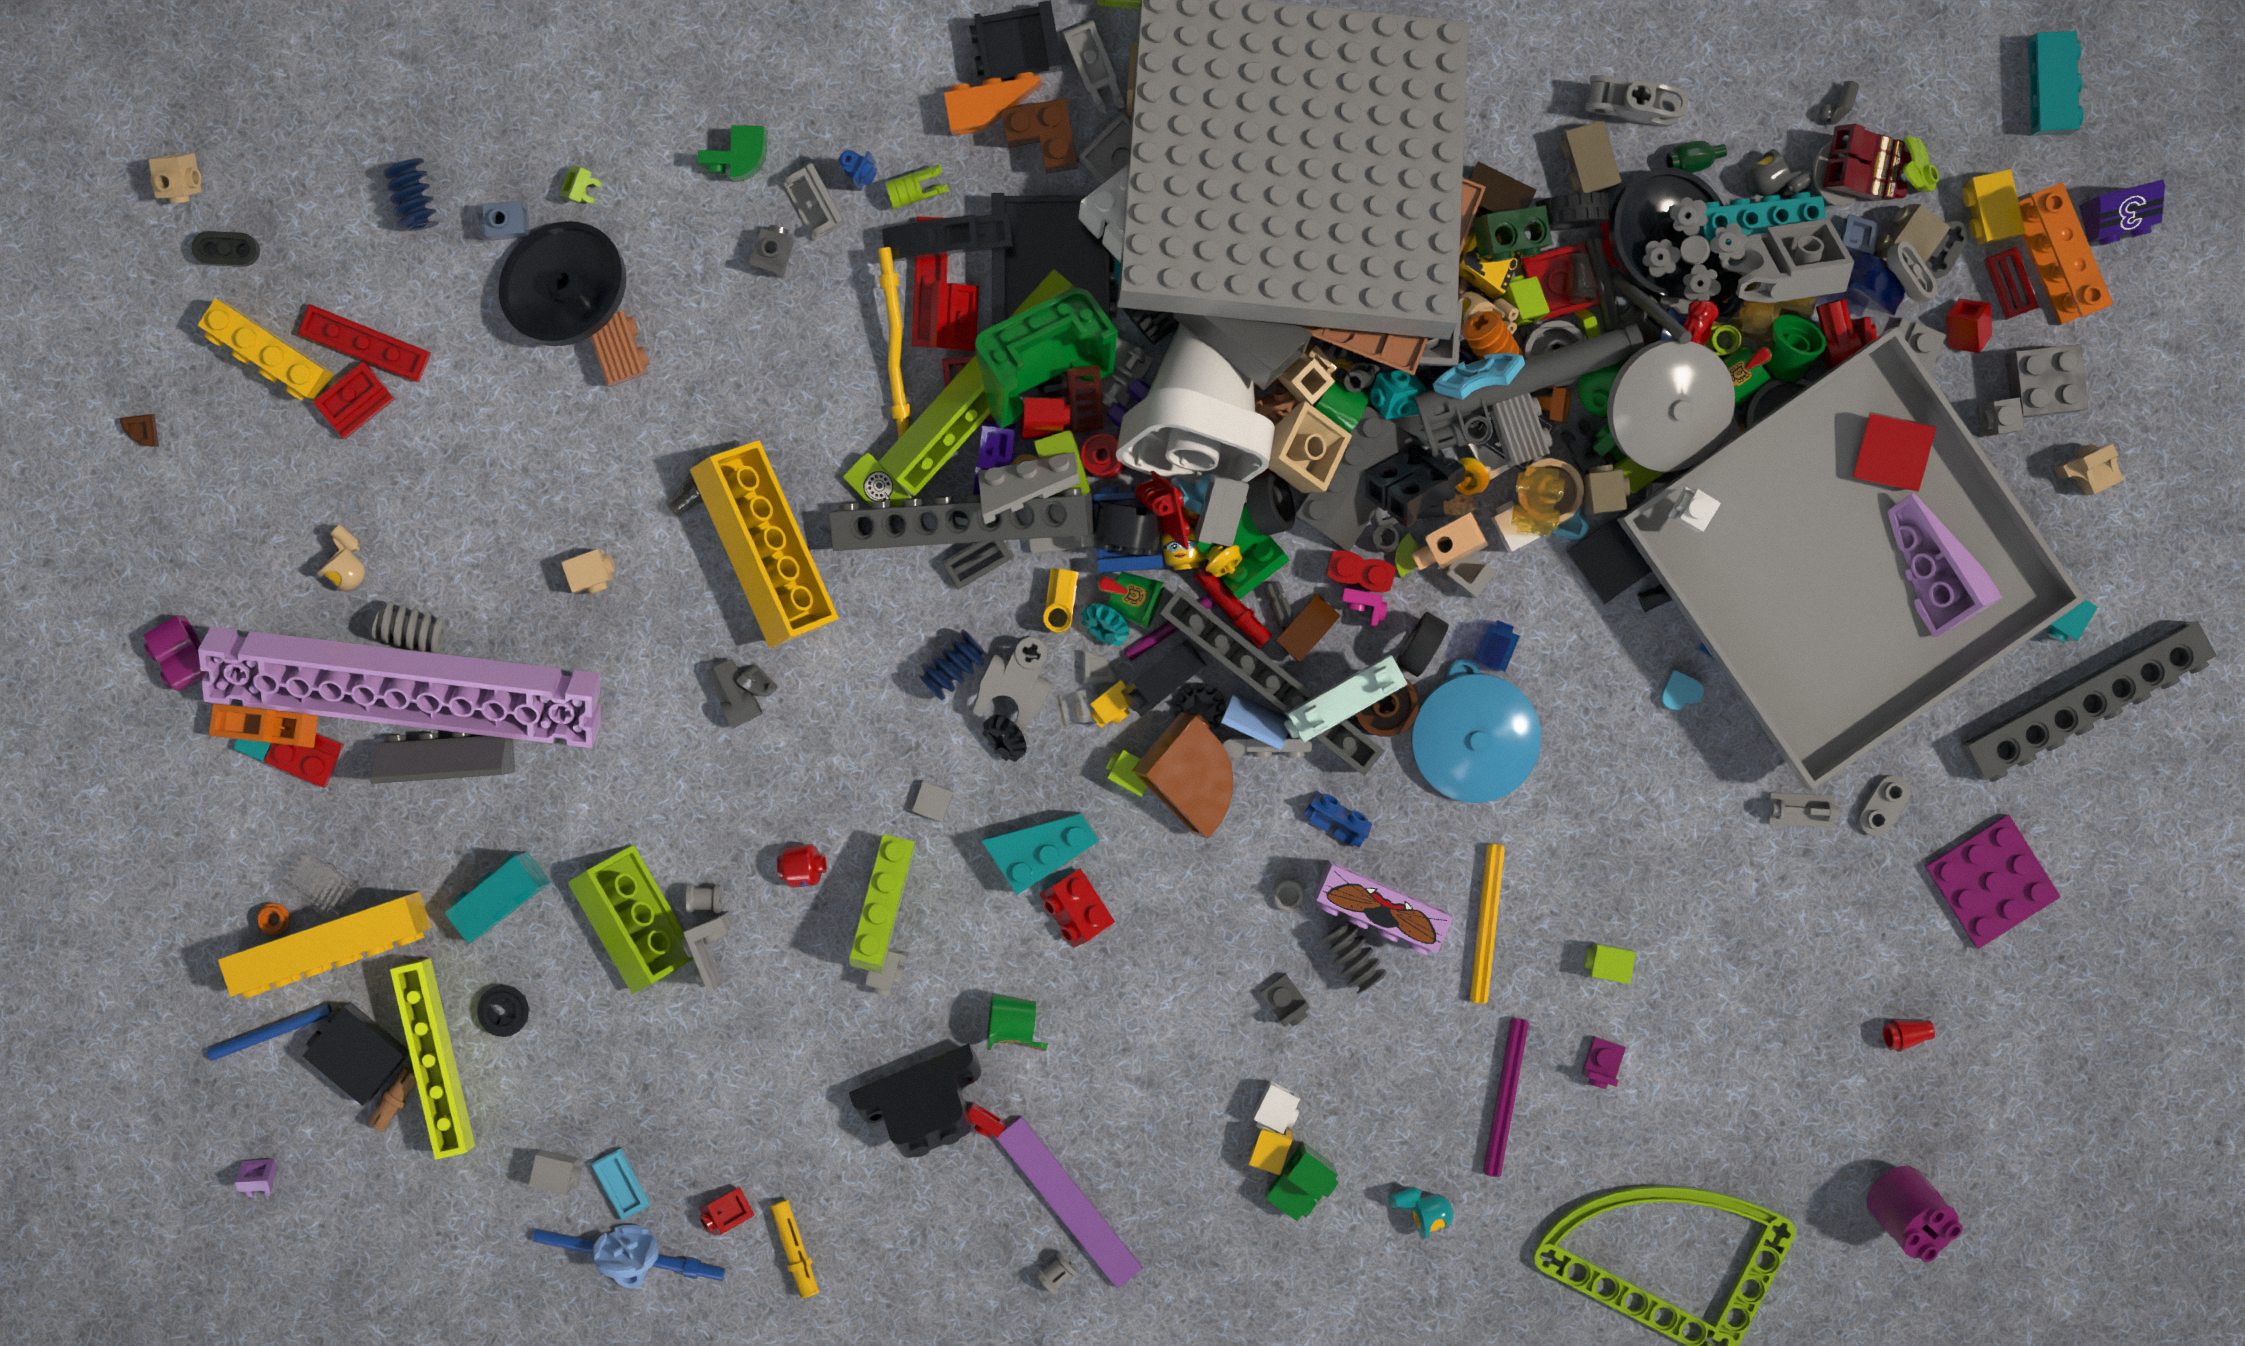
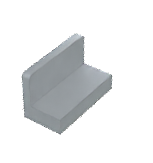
[1194,474,1249,547]

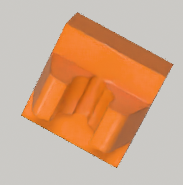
[1537,387,1572,424]

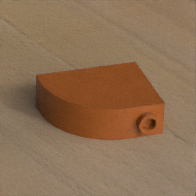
[1132,712,1233,839]

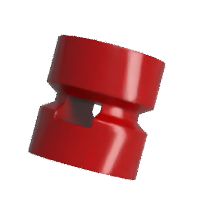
[1081,433,1127,478]

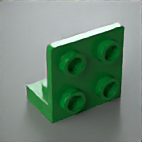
[1195,502,1290,600]

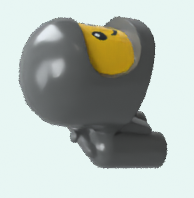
[1746,149,1814,199]

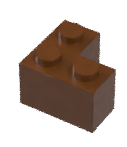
[1001,98,1078,174]

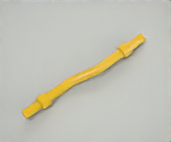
[878,247,911,439]

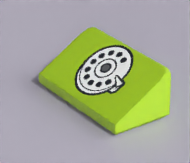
[842,452,912,519]

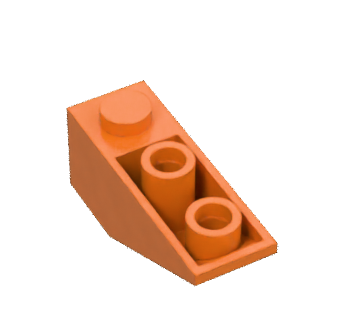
[944,72,1042,136]

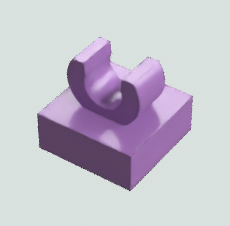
[235,1159,277,1198]

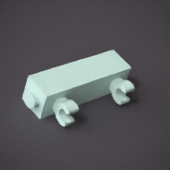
[1284,655,1408,743]

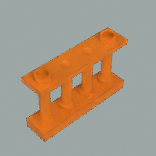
[2019,182,2113,325]

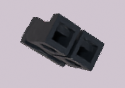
[1365,444,1465,528]

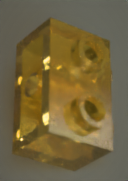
[1511,465,1565,537]

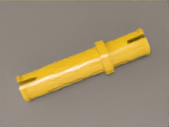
[769,1199,820,1299]

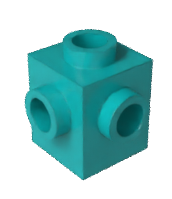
[1370,370,1426,420]

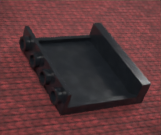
[991,193,1116,326]

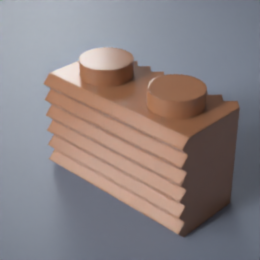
[590,310,650,387]

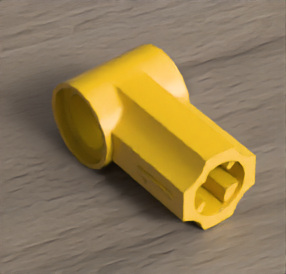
[1043,568,1079,634]

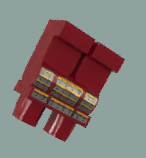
[1823,123,1912,201]

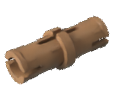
[367,1066,417,1132]

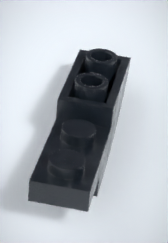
[882,213,1013,262]

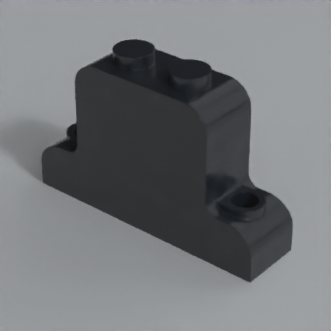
[849,1043,982,1158]

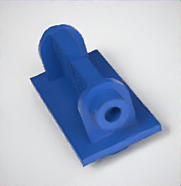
[839,150,878,191]
[1303,791,1373,848]

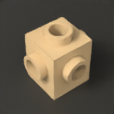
[148,153,202,203]

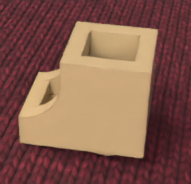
[1278,344,1337,405]
[2054,443,2124,496]

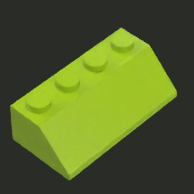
[567,845,694,995]

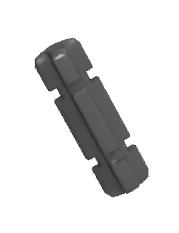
[1264,581,1294,633]

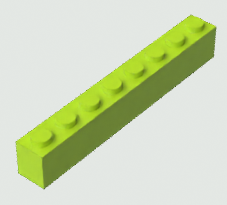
[878,269,1075,496]

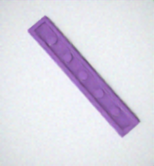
[996,1116,1143,1289]

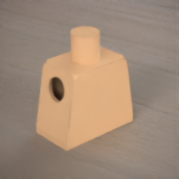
[1412,512,1489,570]

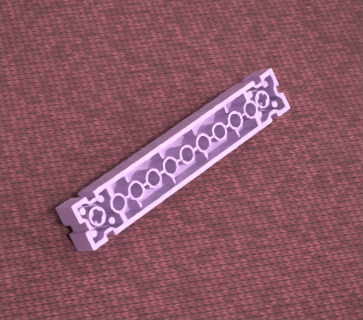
[198,626,601,748]

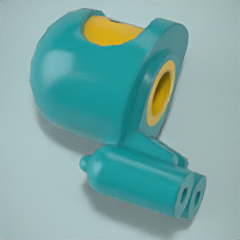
[1388,1187,1454,1239]

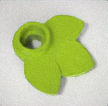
[1903,136,1939,193]

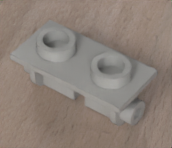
[1769,792,1839,828]

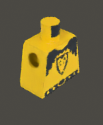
[1459,226,1521,299]

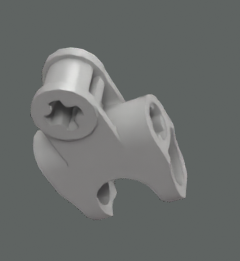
[1585,75,1689,127]
[973,636,1053,733]

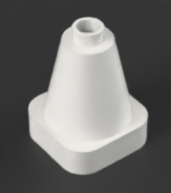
[1116,323,1275,485]

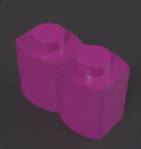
[144,615,207,691]

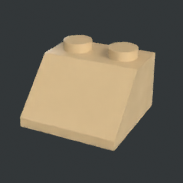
[1268,401,1352,493]

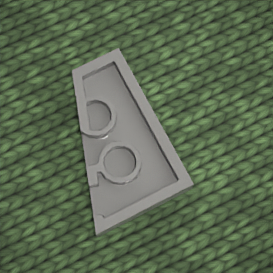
[978,452,1080,524]

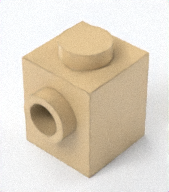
[561,549,616,595]

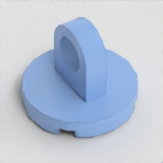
[592,1225,659,1288]

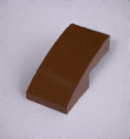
[1274,594,1341,663]

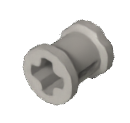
[686,884,722,914]
[1036,1251,1079,1295]

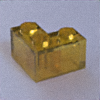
[1735,282,1818,343]

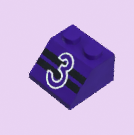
[2079,179,2165,246]

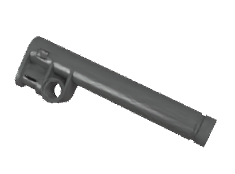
[1414,323,1645,457]

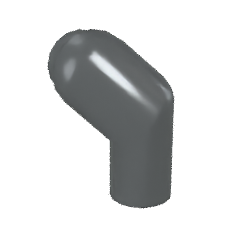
[1818,81,1859,125]

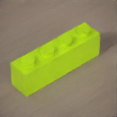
[849,834,915,974]

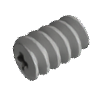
[371,601,445,654]

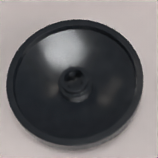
[1608,168,1724,298]
[499,221,626,346]

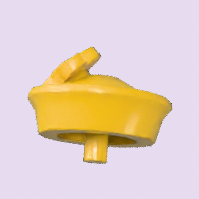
[1455,457,1489,495]
[1206,544,1242,577]

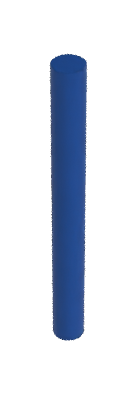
[207,1003,333,1061]

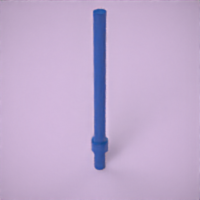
[533,1229,725,1281]

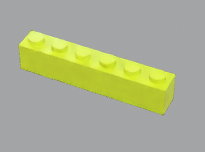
[390,958,475,1160]

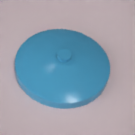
[1410,673,1541,803]

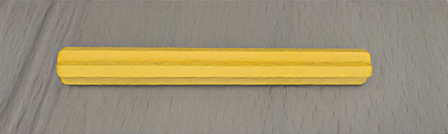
[1470,843,1505,1004]

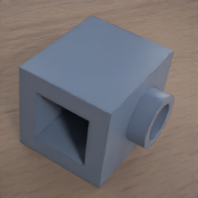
[478,200,530,241]

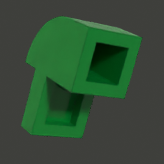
[697,125,768,182]

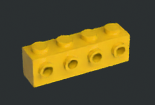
[198,298,334,400]

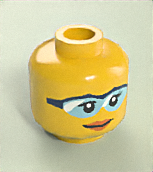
[1161,523,1205,570]

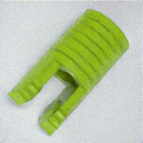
[885,164,949,210]

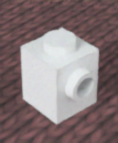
[1253,1080,1300,1134]

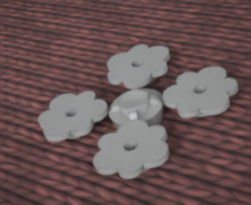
[1643,197,1749,301]

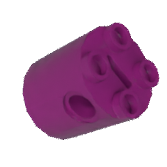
[1866,1166,1962,1262]

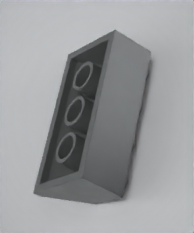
[1295,406,1420,551]
[370,732,515,784]

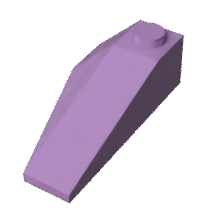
[1887,493,2003,638]

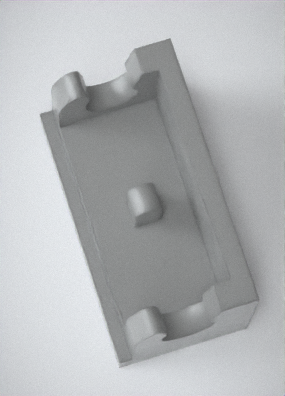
[783,163,846,241]

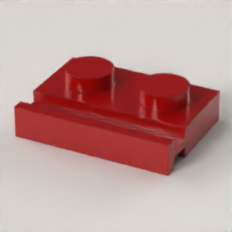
[929,281,979,352]
[313,361,396,439]
[264,732,345,788]

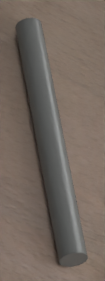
[1612,274,1692,344]

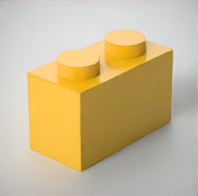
[1962,169,2025,246]

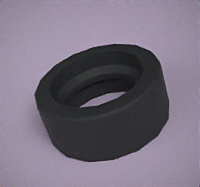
[1246,471,1295,536]
[1396,612,1449,677]

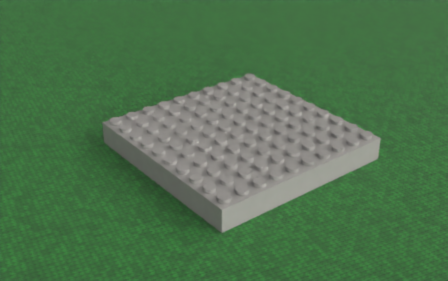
[1117,0,1468,339]
[1617,327,2086,790]

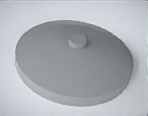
[1607,338,1735,472]

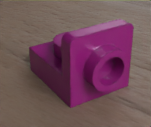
[1582,1036,1626,1089]

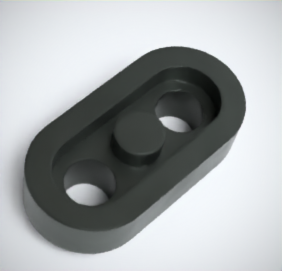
[192,231,260,267]

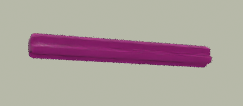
[1483,1017,1529,1177]

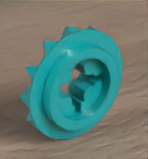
[1081,603,1129,646]

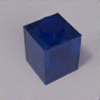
[1472,620,1520,672]

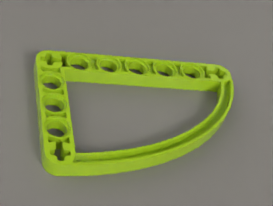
[1532,1185,1796,1346]

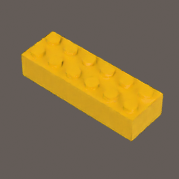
[689,440,839,649]
[218,891,432,999]

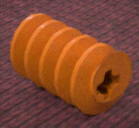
[1462,311,1525,360]

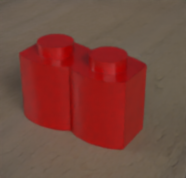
[1021,397,1070,440]
[1325,550,1396,593]

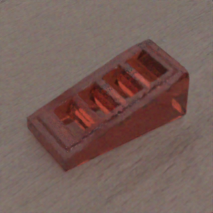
[1066,365,1104,433]

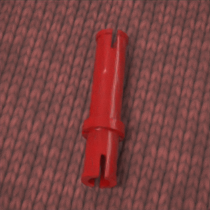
[1192,564,1273,649]

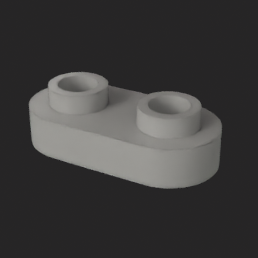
[1886,241,1937,303]
[1858,776,1910,836]

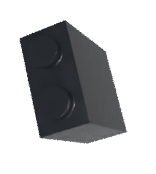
[302,1003,410,1106]

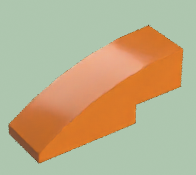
[209,703,318,748]

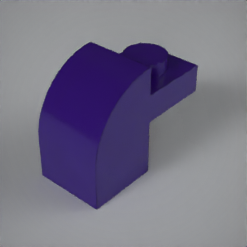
[973,420,1016,494]

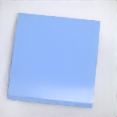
[1221,692,1289,750]

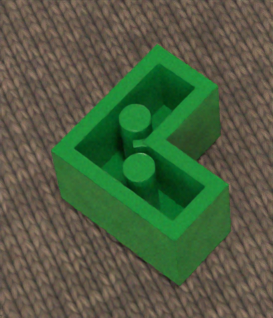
[1265,1142,1338,1222]

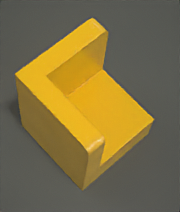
[1249,1128,1292,1175]

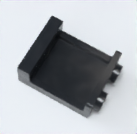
[969,0,1063,81]

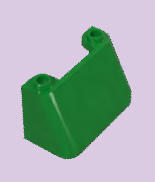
[975,288,1118,429]

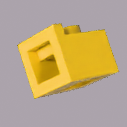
[1090,680,1131,728]

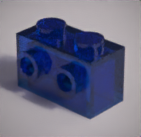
[1843,253,1905,315]

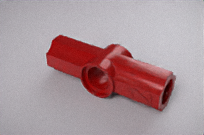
[1816,299,1862,369]

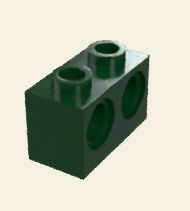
[1473,205,1553,262]

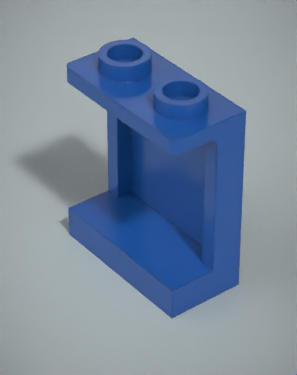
[1093,485,1163,573]

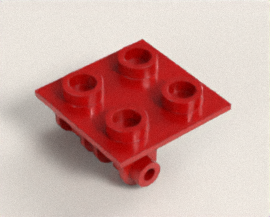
[1134,470,1190,550]

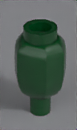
[1666,141,1727,173]

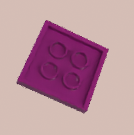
[1924,814,2061,949]

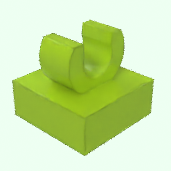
[559,166,601,203]

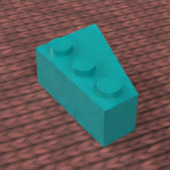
[981,812,1099,895]
[444,852,551,944]

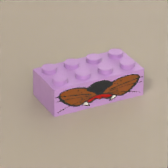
[1313,860,1453,955]

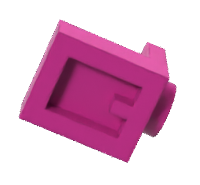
[1340,588,1387,627]

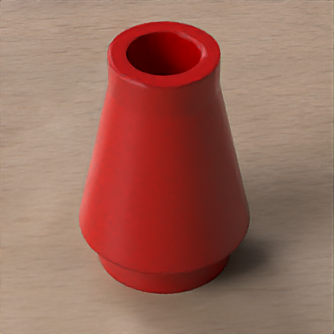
[1883,1020,1935,1052]

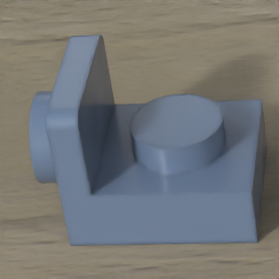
[1841,214,1880,271]

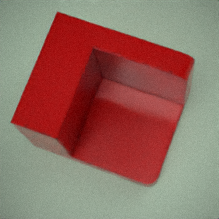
[1946,298,1992,353]

